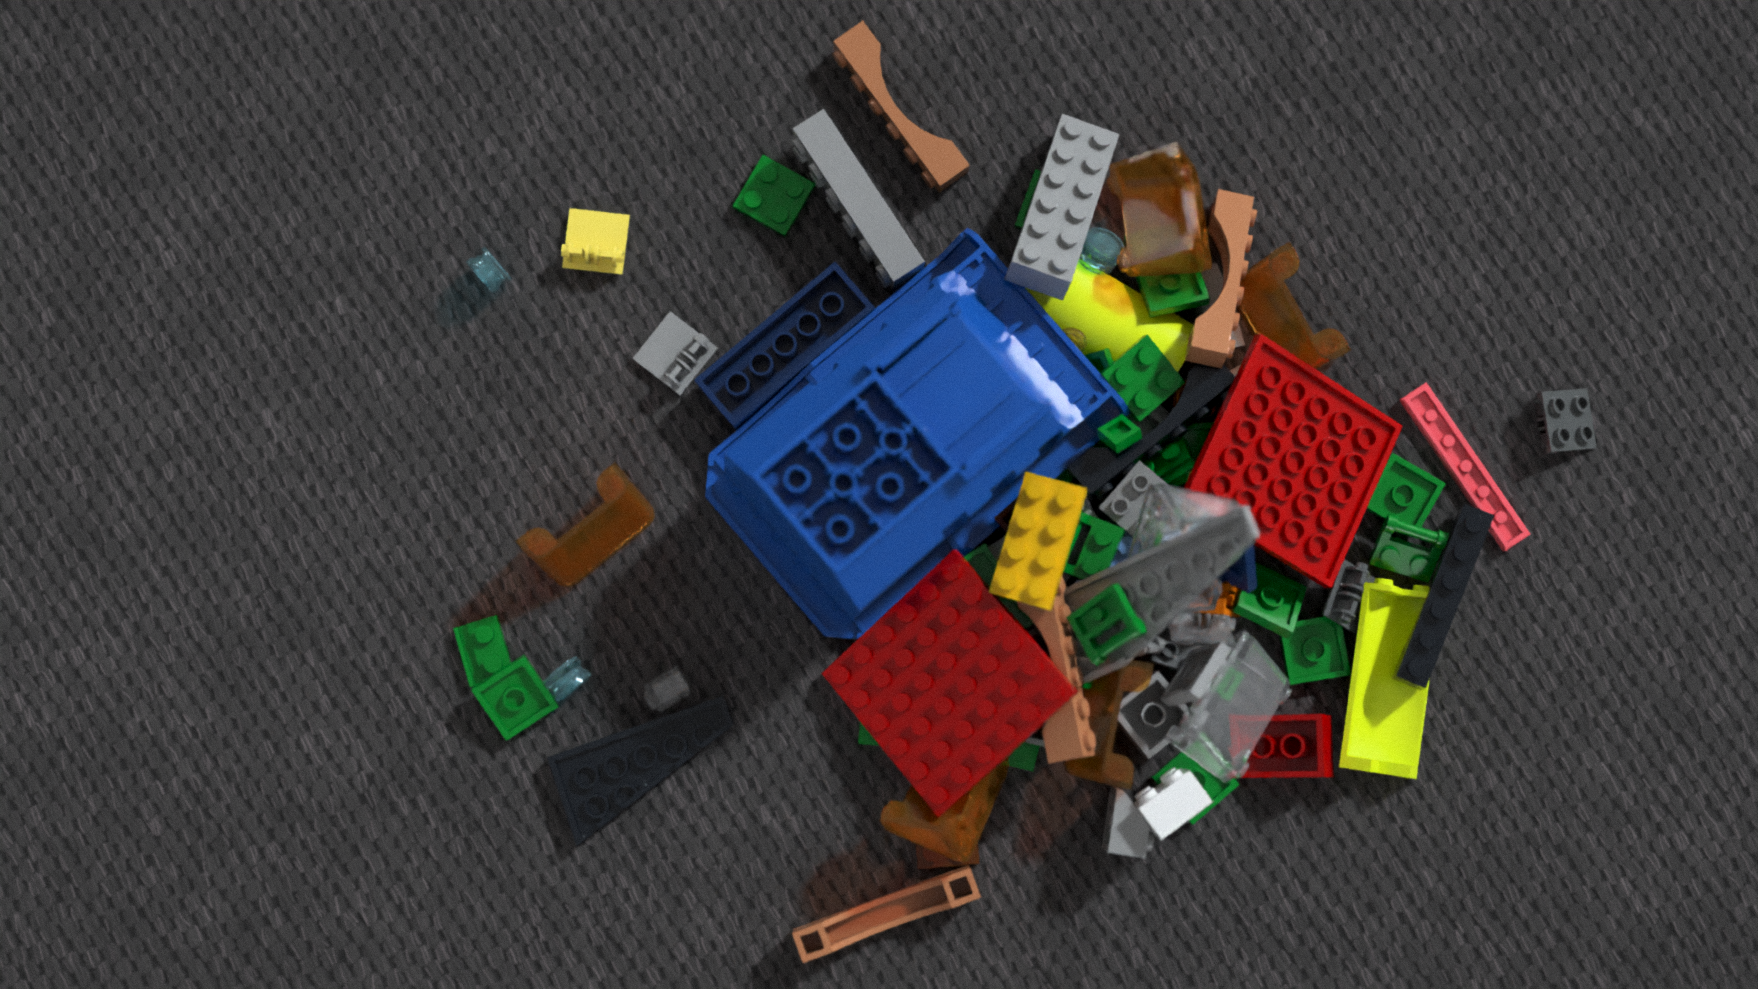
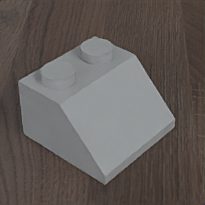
[1101,786,1154,858]

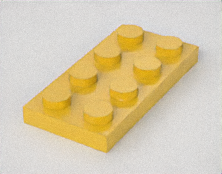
[989,471,1088,611]

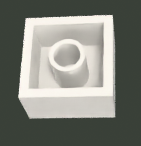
[1133,767,1213,840]

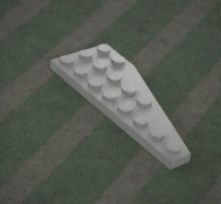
[1063,505,1260,684]

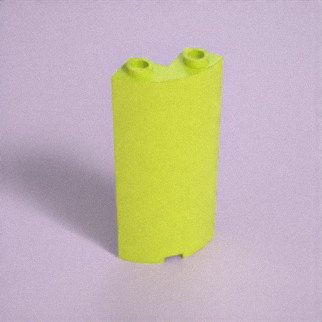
[1025,258,1193,372]
[1339,578,1430,779]

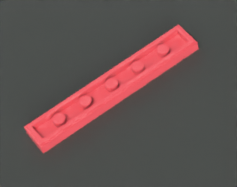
[1399,382,1531,552]

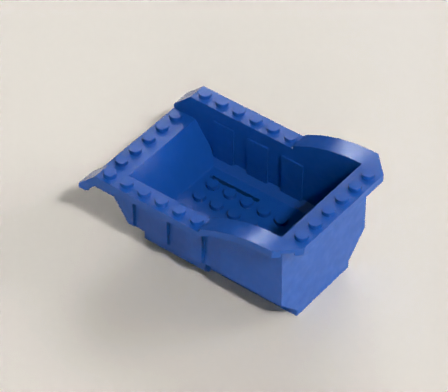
[705,228,1130,640]

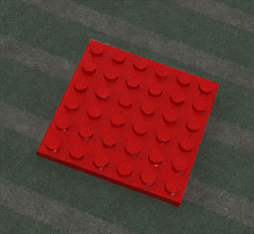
[1179,334,1403,588]
[821,549,1079,817]

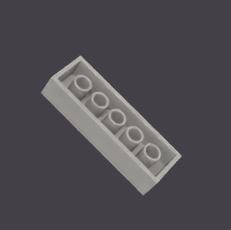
[791,109,925,293]
[1004,114,1119,301]

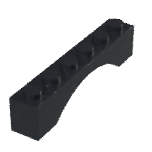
[1067,364,1235,502]
[1392,504,1494,690]

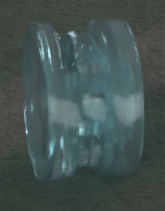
[1078,227,1125,275]
[465,246,512,295]
[543,656,592,702]

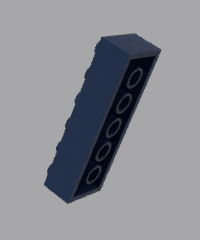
[694,262,875,431]

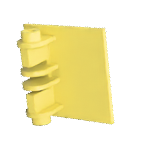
[561,208,630,275]

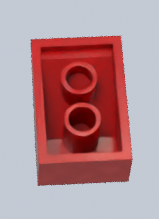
[1231,714,1334,778]

